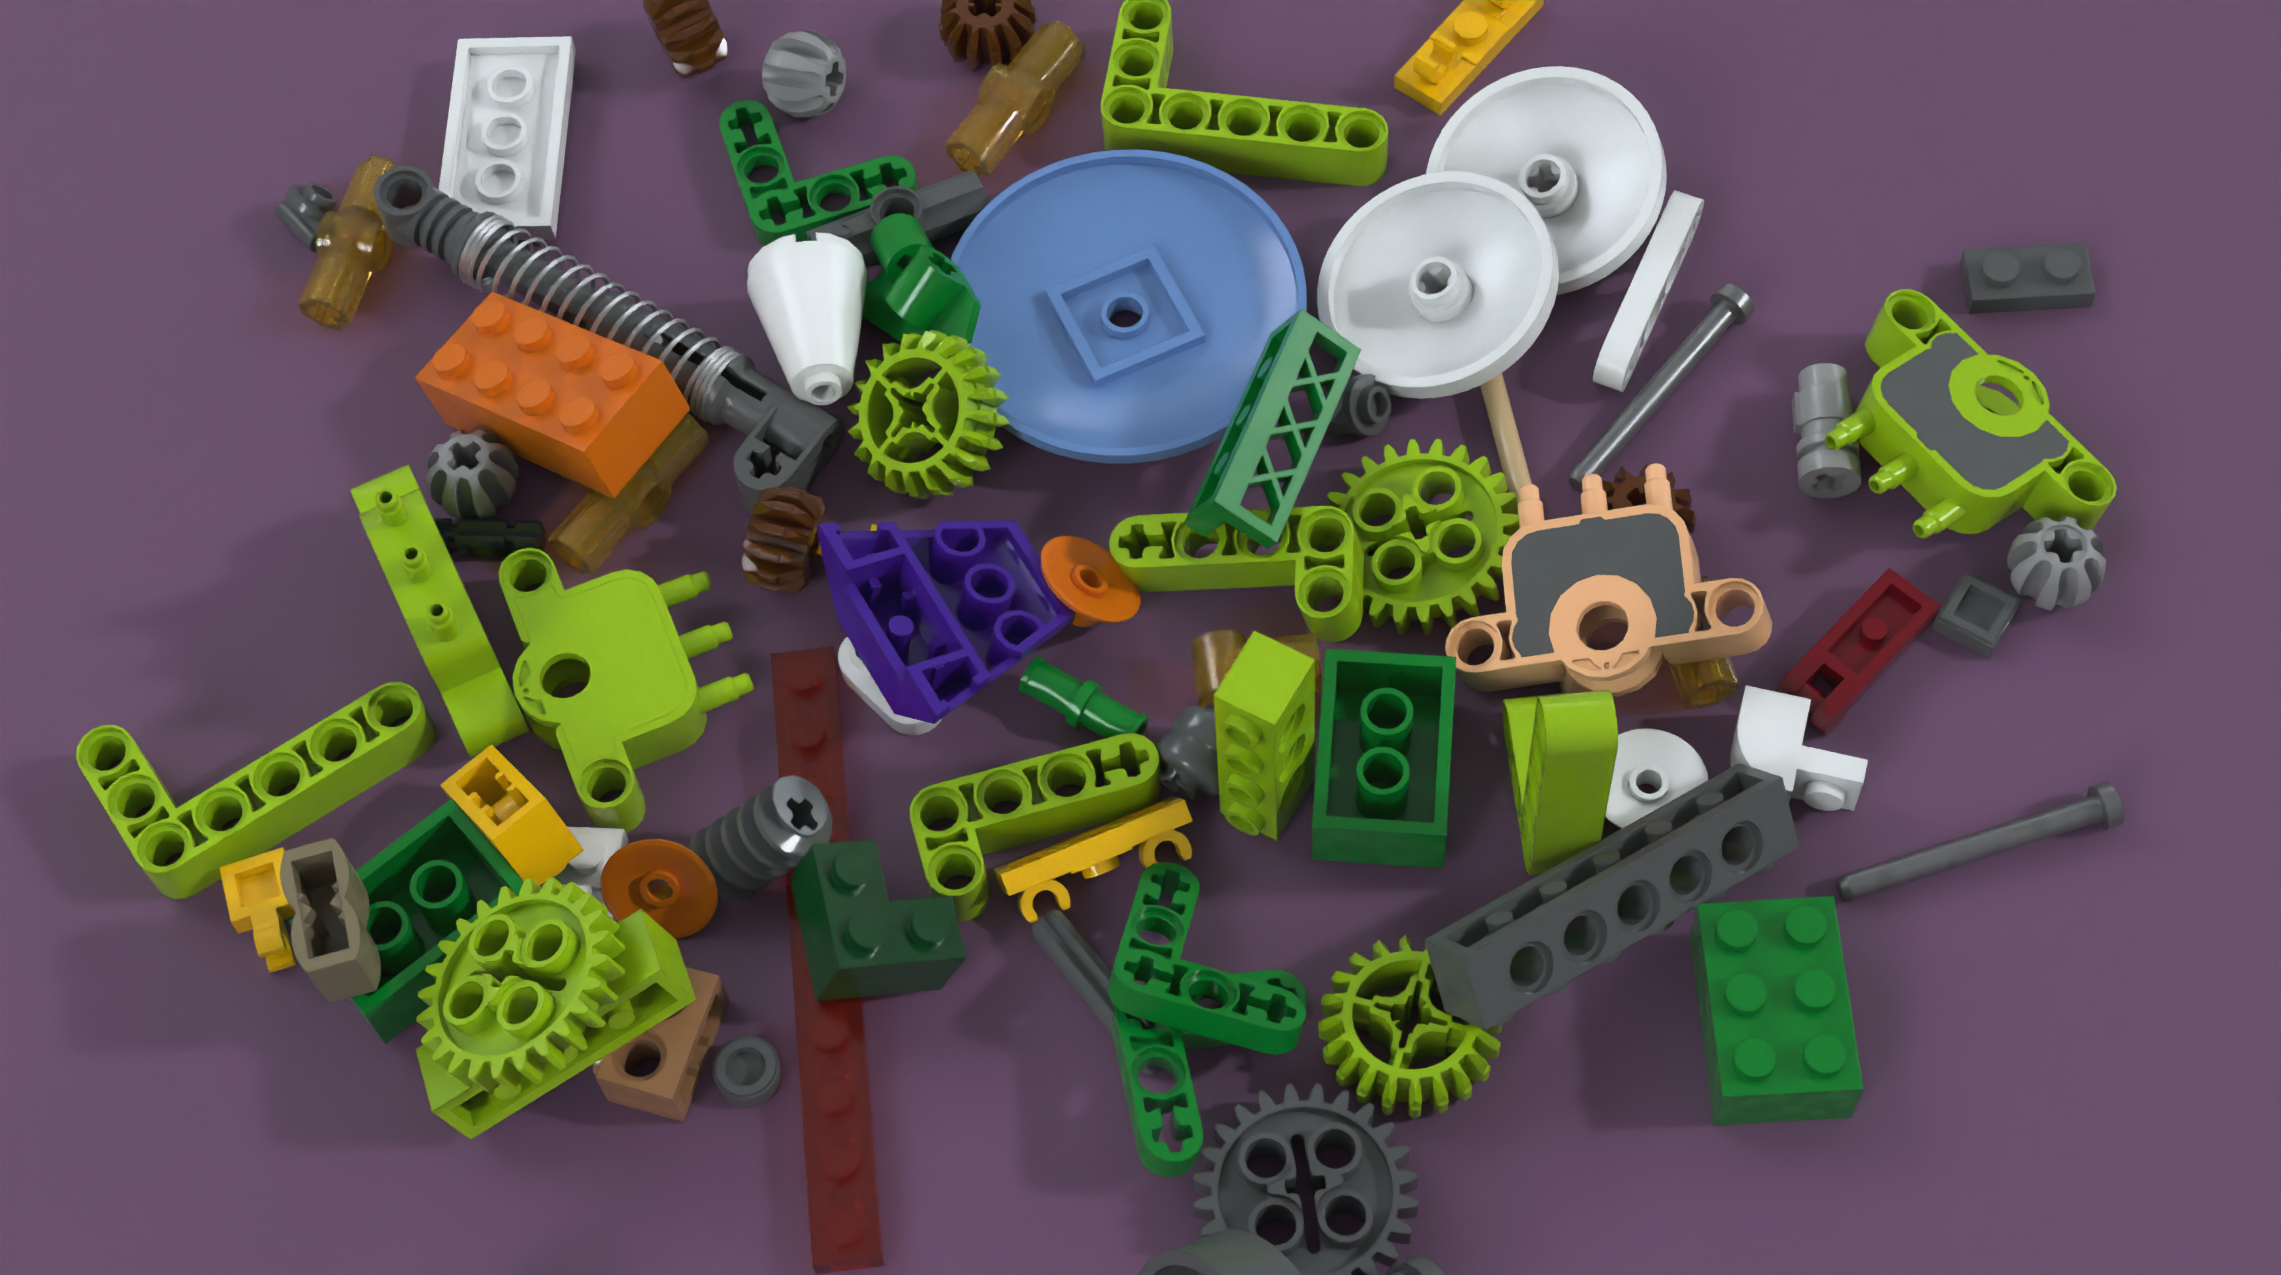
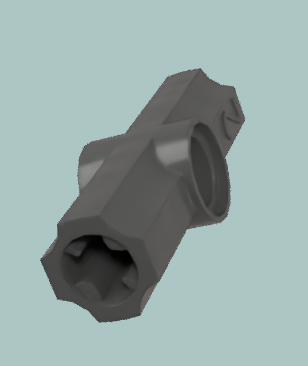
[806,170,988,266]

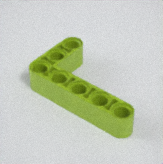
[1101,0,1388,187]
[76,682,436,899]
[1502,690,1618,876]

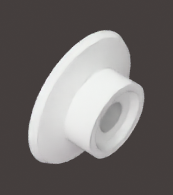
[1605,729,1709,828]

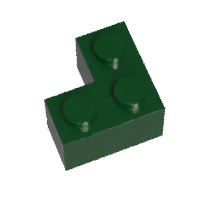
[789,840,967,1001]

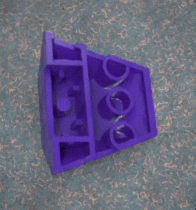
[817,520,1075,724]

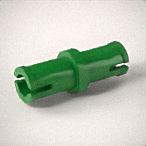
[1018,656,1149,738]

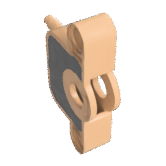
[1445,463,1772,697]

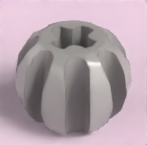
[762,30,847,118]
[425,429,519,519]
[2007,516,2106,611]

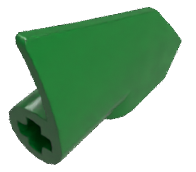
[862,213,981,343]

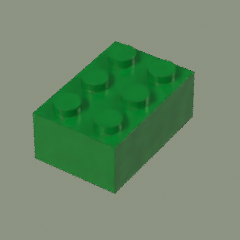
[1312,649,1456,869]
[289,798,524,1044]
[1689,896,1863,1126]

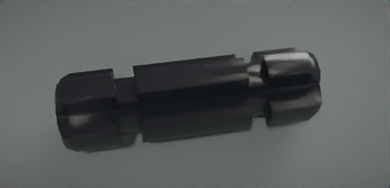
[433,518,546,556]

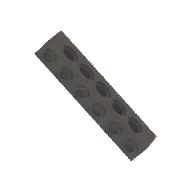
[1424,763,1799,1030]

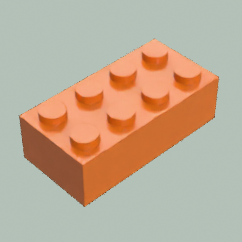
[415,292,691,499]

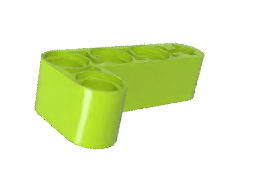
[1109,506,1364,643]
[910,733,1162,922]

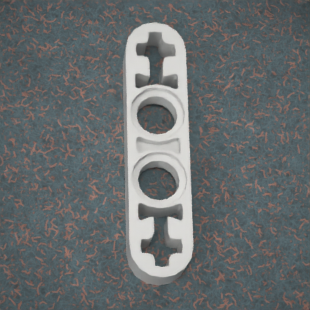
[1593,190,1704,392]

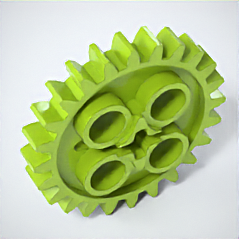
[1319,439,1520,635]
[416,877,626,1093]

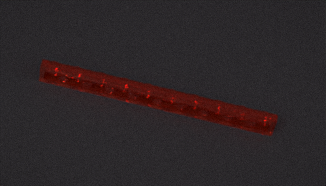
[770,646,885,1274]

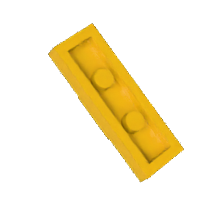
[1394,0,1544,116]
[993,796,1193,924]

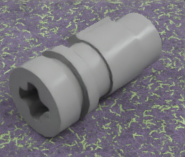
[1792,363,1861,499]

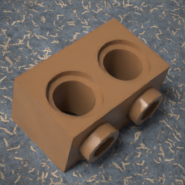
[593,967,729,1122]

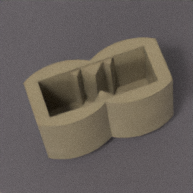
[280,838,381,1004]

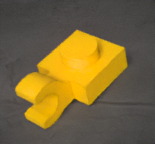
[219,847,296,973]

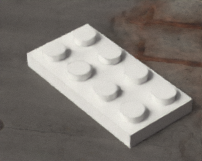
[439,36,576,240]

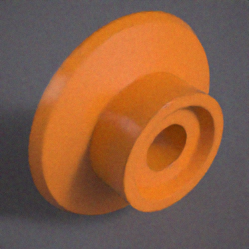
[1041,536,1141,627]
[600,839,718,940]

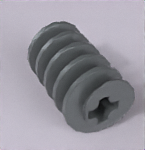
[689,775,832,900]

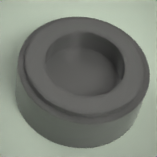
[712,1036,783,1108]

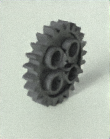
[1193,1083,1419,1275]

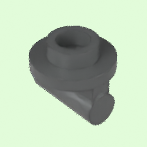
[275,182,343,252]
[1326,374,1391,438]

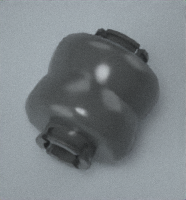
[1156,703,1219,801]

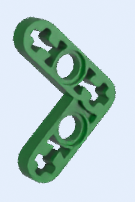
[719,100,918,246]
[1108,862,1306,1055]
[1112,969,1307,1177]

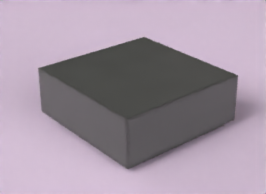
[1932,571,2022,659]

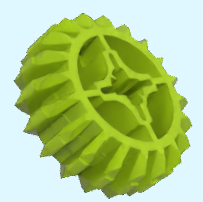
[847,330,1010,499]
[1318,934,1502,1120]

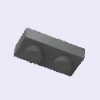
[1959,243,2096,314]

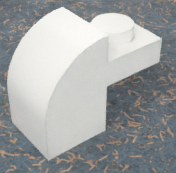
[1730,685,1868,811]

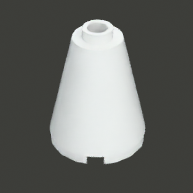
[747,232,868,405]

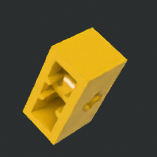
[440,744,584,886]

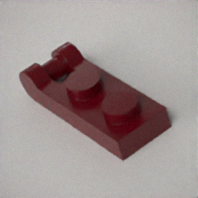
[1775,568,1941,736]

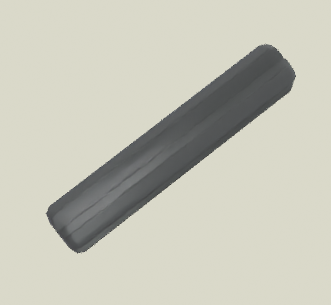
[1032,910,1163,1076]

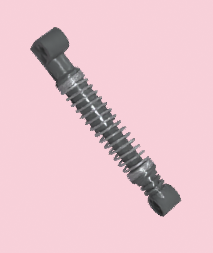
[373,166,845,515]

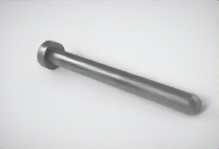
[1569,283,1754,490]
[1836,781,2124,901]

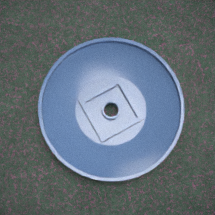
[951,149,1307,464]

